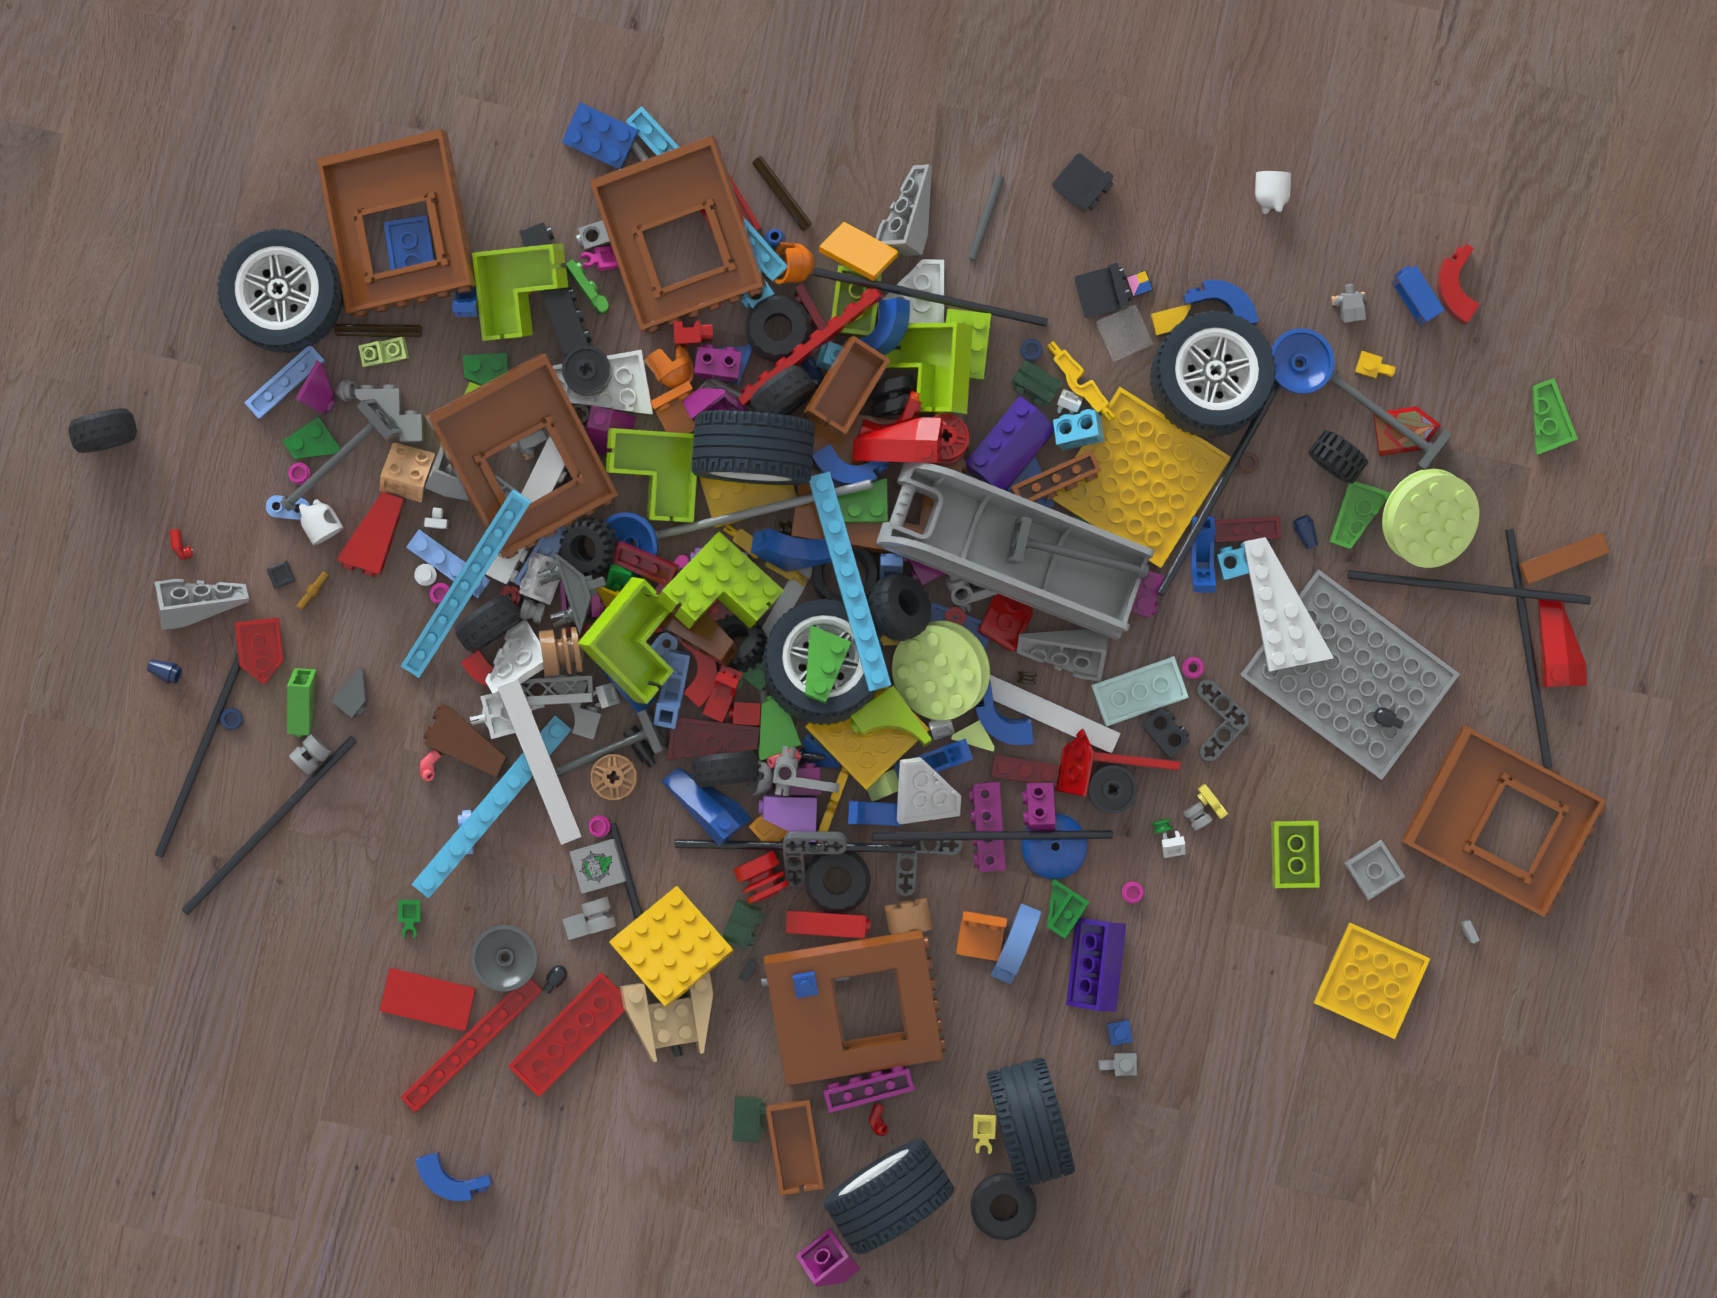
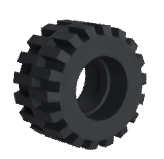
[1308,430,1369,484]
[559,518,620,576]
[717,614,767,673]

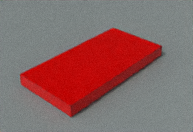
[380,968,476,1031]

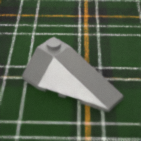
[875,164,932,256]
[424,446,519,501]
[154,579,249,630]
[1017,629,1108,682]

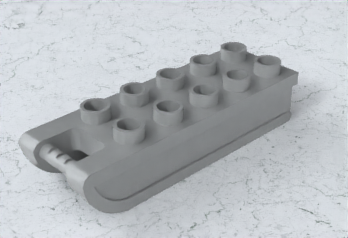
[876,462,1154,640]

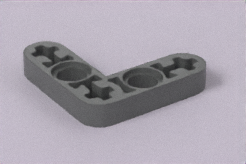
[1196,680,1249,762]
[783,831,848,888]
[896,840,962,897]

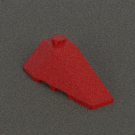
[853,417,942,463]
[1538,599,1587,687]

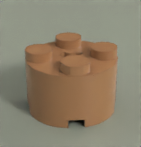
[884,898,933,935]

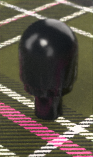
[1373,707,1404,729]
[543,965,568,994]

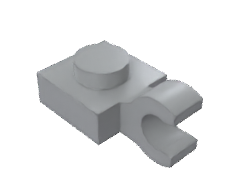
[1098,1053,1137,1076]

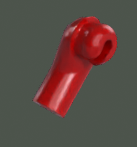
[169,529,193,560]
[868,1103,888,1136]

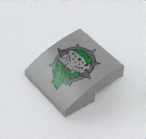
[570,839,627,894]

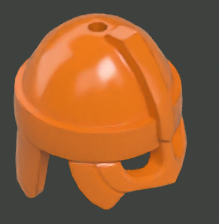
[775,242,815,284]
[644,345,694,388]

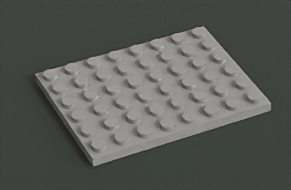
[1239,569,1460,780]

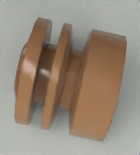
[539,626,584,677]
[590,754,638,800]

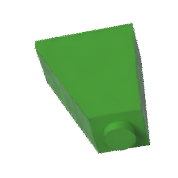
[287,668,316,737]
[759,695,802,761]

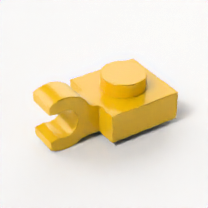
[1355,351,1396,379]

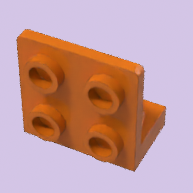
[650,381,695,434]
[956,911,1007,961]

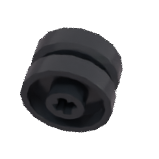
[562,345,612,396]
[869,375,915,417]
[1087,765,1137,813]

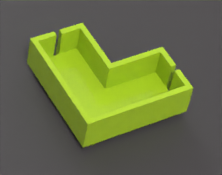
[472,243,568,341]
[884,323,973,414]
[606,428,697,523]
[657,532,784,629]
[577,577,674,704]

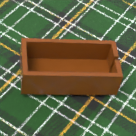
[803,336,890,437]
[766,1098,824,1196]

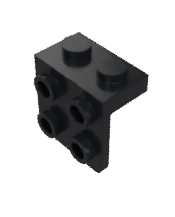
[1052,153,1114,213]
[1075,262,1131,318]

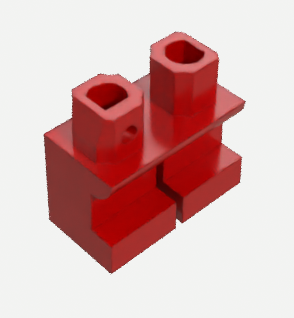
[673,320,713,348]

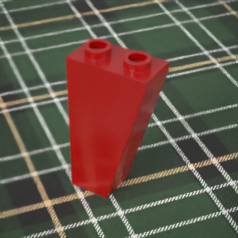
[337,492,406,577]
[786,910,870,938]

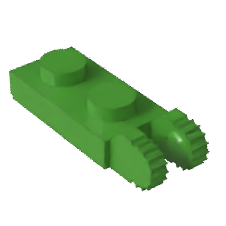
[566,259,609,315]

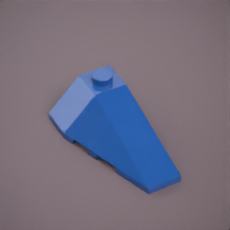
[662,767,752,847]

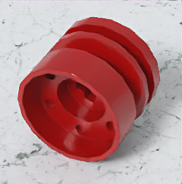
[931,414,969,467]
[732,850,789,904]

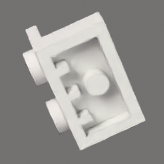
[519,552,560,605]

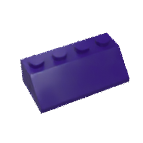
[965,396,1055,491]
[1066,918,1126,1012]

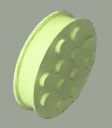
[1382,468,1479,568]
[892,621,990,720]

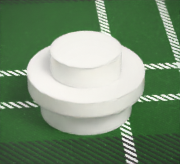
[414,564,437,586]

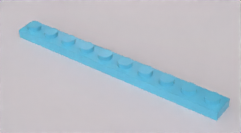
[626,106,788,282]
[809,471,891,692]
[401,489,532,678]
[411,716,572,899]

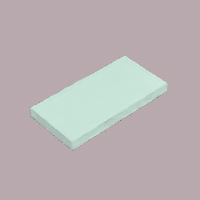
[1091,656,1189,727]

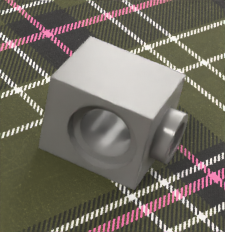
[576,220,611,252]

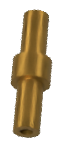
[296,571,330,610]

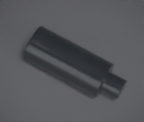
[623,725,656,768]

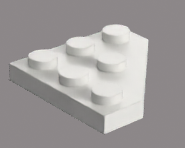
[878,259,944,323]
[485,620,544,699]
[897,757,961,824]

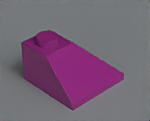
[296,360,336,415]
[683,388,748,422]
[586,405,636,456]
[796,1228,861,1287]

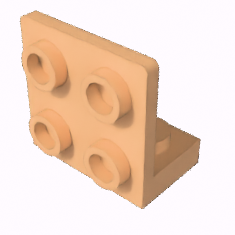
[379,442,435,502]

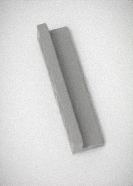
[503,676,594,707]

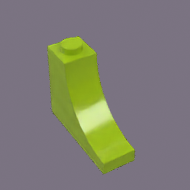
[849,685,932,747]

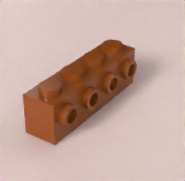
[1011,450,1101,503]

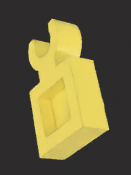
[1197,784,1228,819]
[973,1115,996,1154]

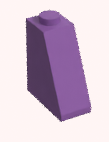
[758,795,817,842]

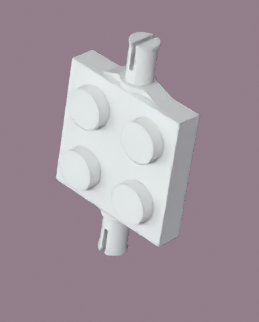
[470,685,545,739]

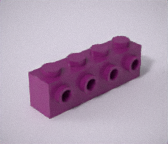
[969,782,1006,872]
[823,1066,915,1113]

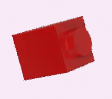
[729,702,761,726]

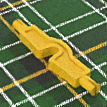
[1047,341,1116,422]
[723,524,809,587]
[816,766,849,842]

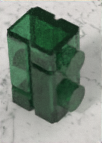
[1011,360,1063,407]

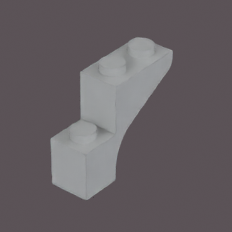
[355,385,424,443]
[544,670,602,740]

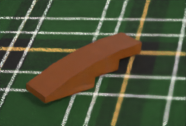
[1519,532,1610,585]

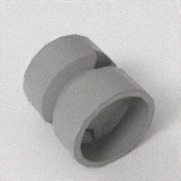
[289,734,331,775]
[581,896,617,934]

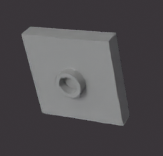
[1344,840,1405,901]

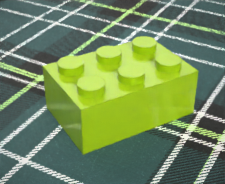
[831,265,882,338]
[946,309,991,382]
[1271,820,1320,888]

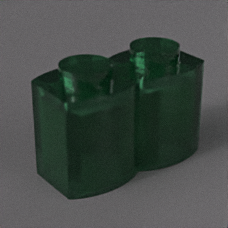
[723,898,764,950]
[732,1095,766,1143]

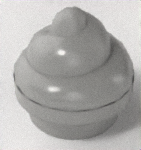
[334,380,357,402]

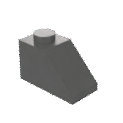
[331,667,368,718]

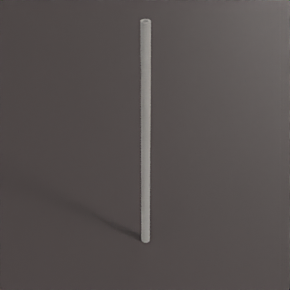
[655,479,873,540]

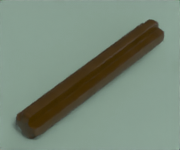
[752,156,812,231]
[335,324,422,337]

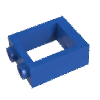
[1391,265,1445,327]

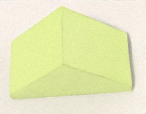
[951,720,995,752]
[867,769,899,802]

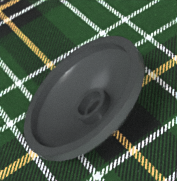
[471,925,537,991]

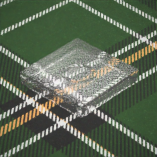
[1095,304,1154,362]

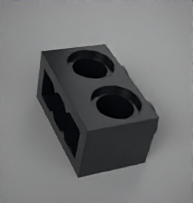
[1140,708,1190,758]

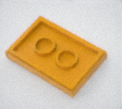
[819,222,898,281]

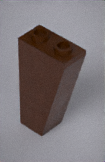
[659,603,739,667]
[423,704,508,777]

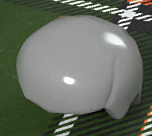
[746,761,774,796]

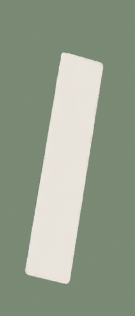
[762,567,812,640]

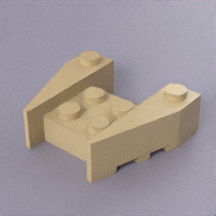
[620,972,713,1062]

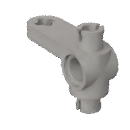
[945,574,998,613]
[773,746,840,796]

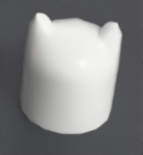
[1255,171,1291,214]
[299,499,344,546]

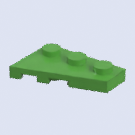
[1532,378,1578,456]
[837,478,888,523]
[1329,481,1391,549]
[805,625,851,704]

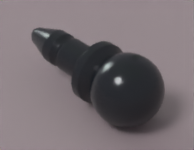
[794,747,825,764]

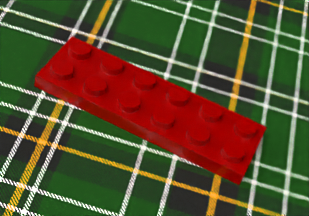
[508,972,625,1097]

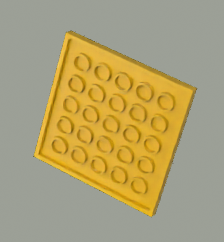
[1052,387,1231,568]

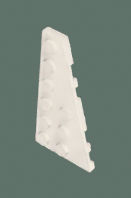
[552,350,653,415]
[1243,537,1334,671]

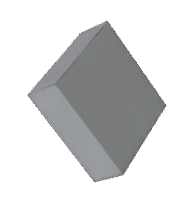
[562,913,589,940]
[1460,920,1480,944]

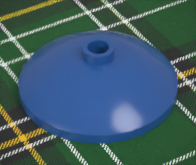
[1271,328,1335,394]
[604,512,658,577]
[1021,813,1087,879]

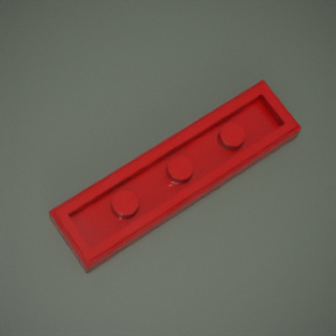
[1093,752,1181,771]

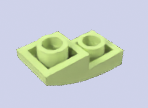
[358,337,409,367]

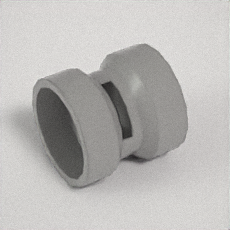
[520,597,547,624]
[1183,801,1213,831]

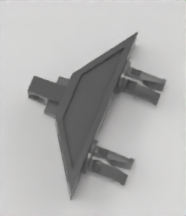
[537,551,607,636]

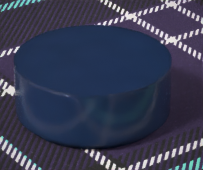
[1020,339,1043,361]
[220,708,244,730]

